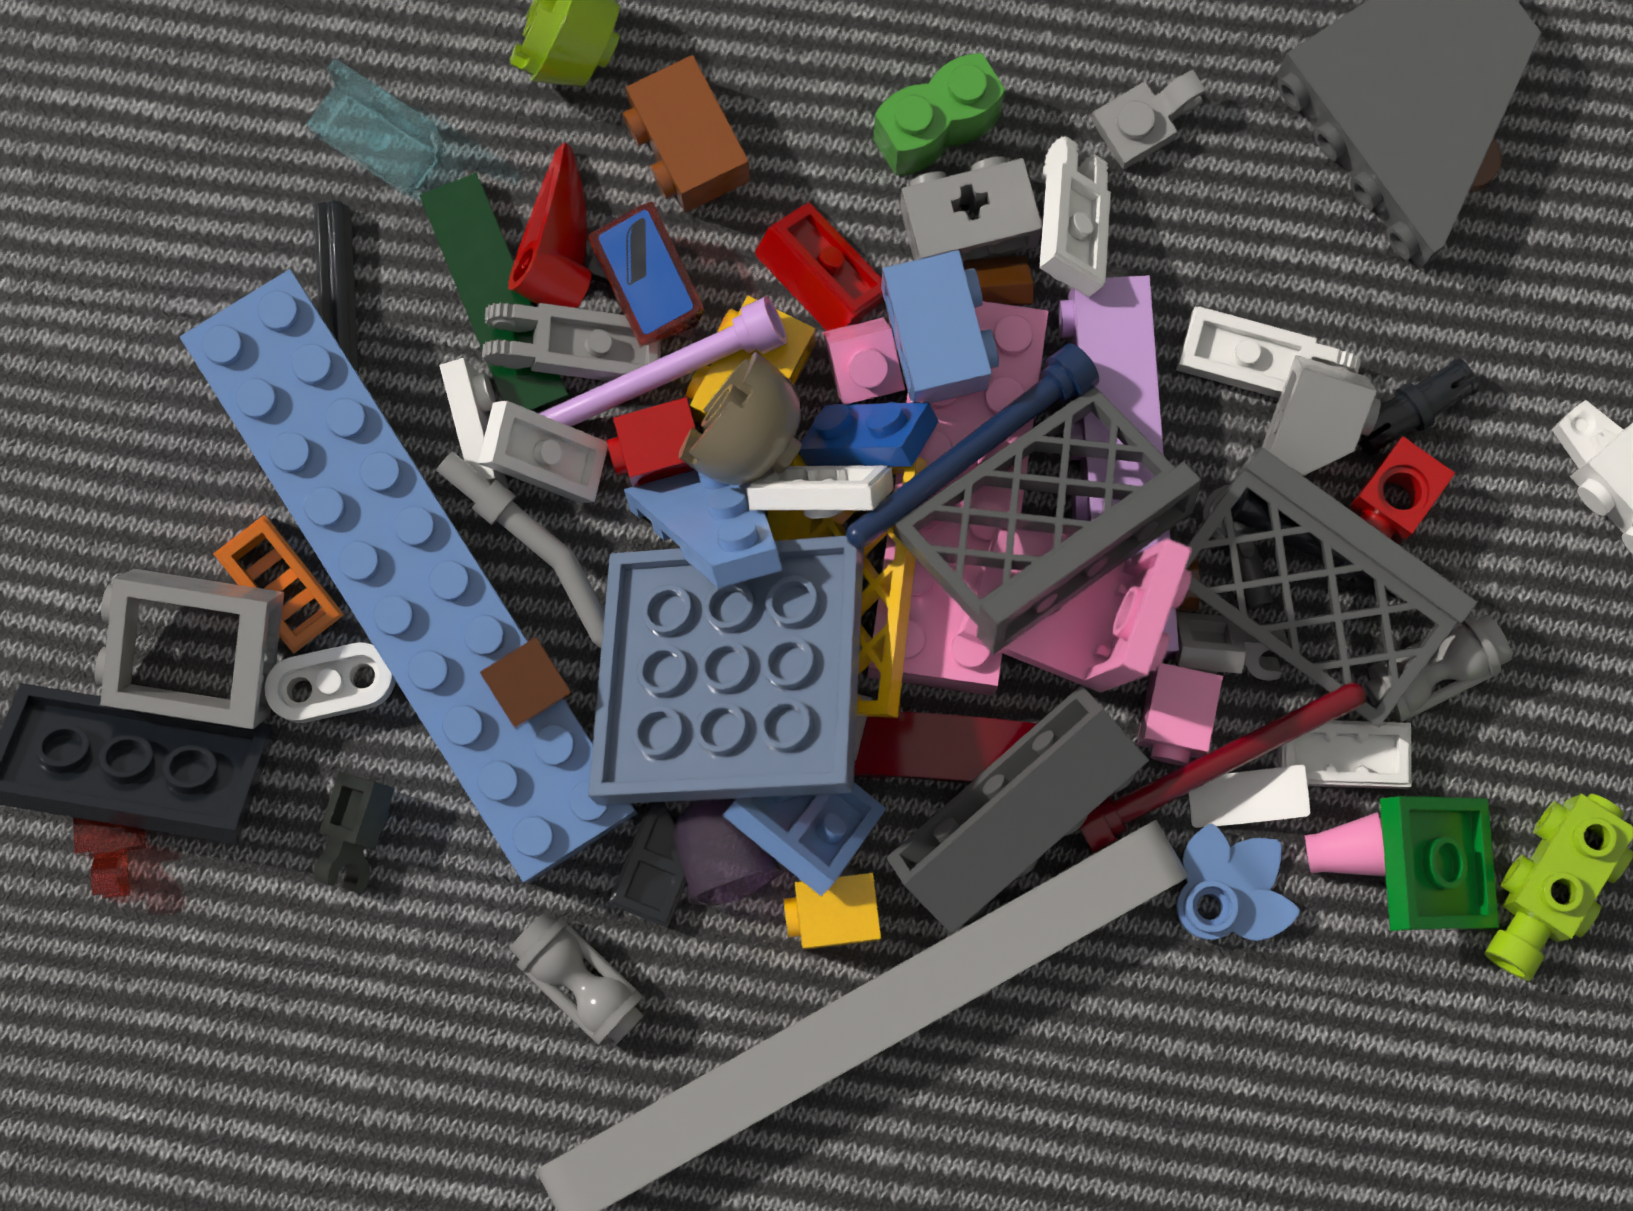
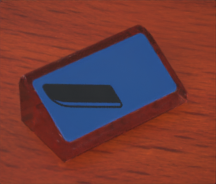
[588,202,704,348]

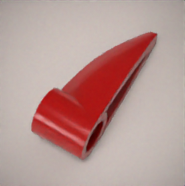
[508,142,592,308]

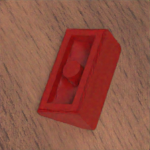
[755,202,884,331]

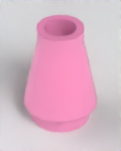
[1305,812,1386,876]

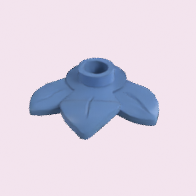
[1176,823,1299,941]

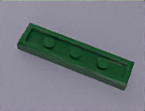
[419,172,570,413]

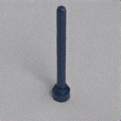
[846,343,1099,548]

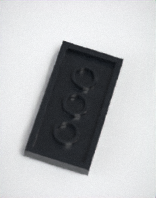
[0,683,274,844]

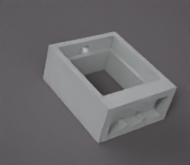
[95,569,284,729]

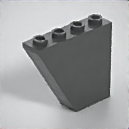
[1276,0,1541,271]

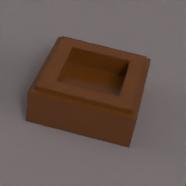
[964,256,1034,306]
[480,637,573,730]

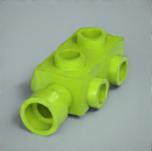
[1484,793,1633,981]

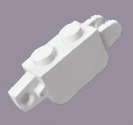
[1552,400,1633,554]

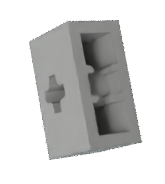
[900,157,1043,266]

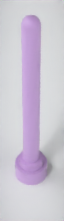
[539,296,787,427]

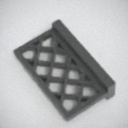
[893,386,1202,655]
[1185,447,1477,727]

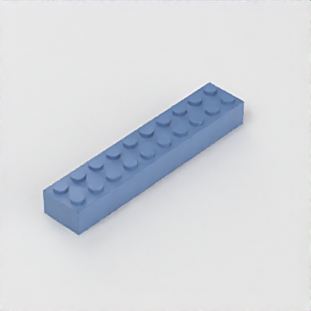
[179,269,638,884]

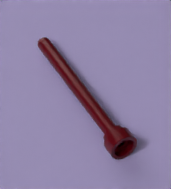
[1080,683,1366,854]

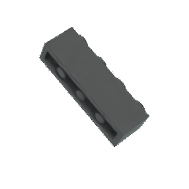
[886,685,1149,934]

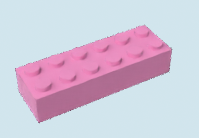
[867,301,1048,696]

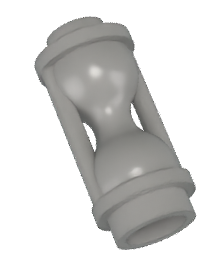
[1364,615,1512,723]
[509,911,644,1045]

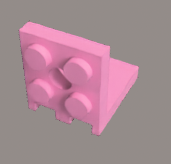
[958,511,1191,693]

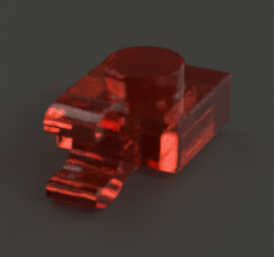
[73,817,146,899]

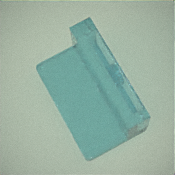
[307,58,446,198]

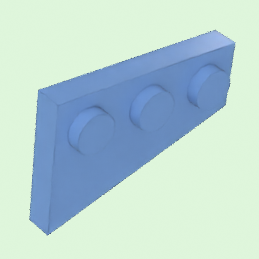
[624,470,782,588]

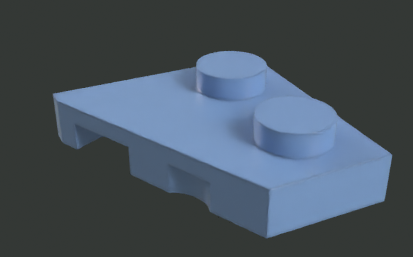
[723,782,886,897]

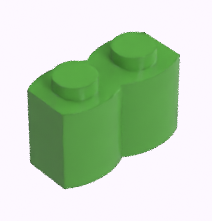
[873,53,1005,176]

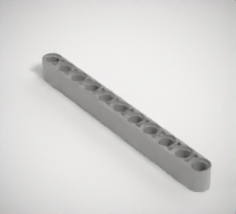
[536,820,1189,1211]

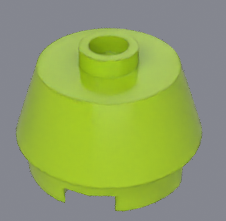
[510,0,620,87]

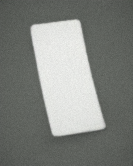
[1189,765,1310,828]

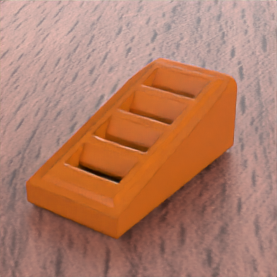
[213,514,345,654]

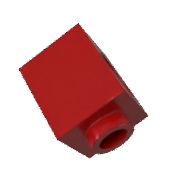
[606,397,696,487]
[1348,436,1455,545]

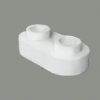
[265,642,396,723]

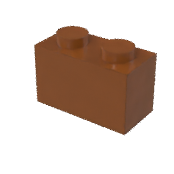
[622,55,750,214]

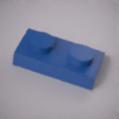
[799,402,939,467]

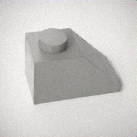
[1262,355,1381,476]

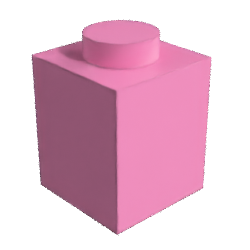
[823,318,905,405]
[1137,663,1223,766]

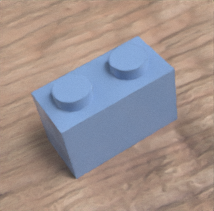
[881,250,999,404]

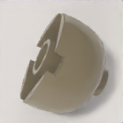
[678,352,802,485]

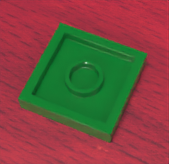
[1380,796,1499,931]

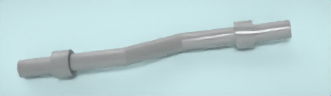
[436,451,605,649]

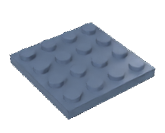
[588,536,864,805]

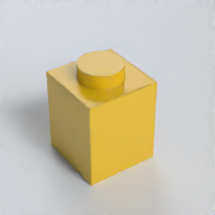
[784,873,881,950]

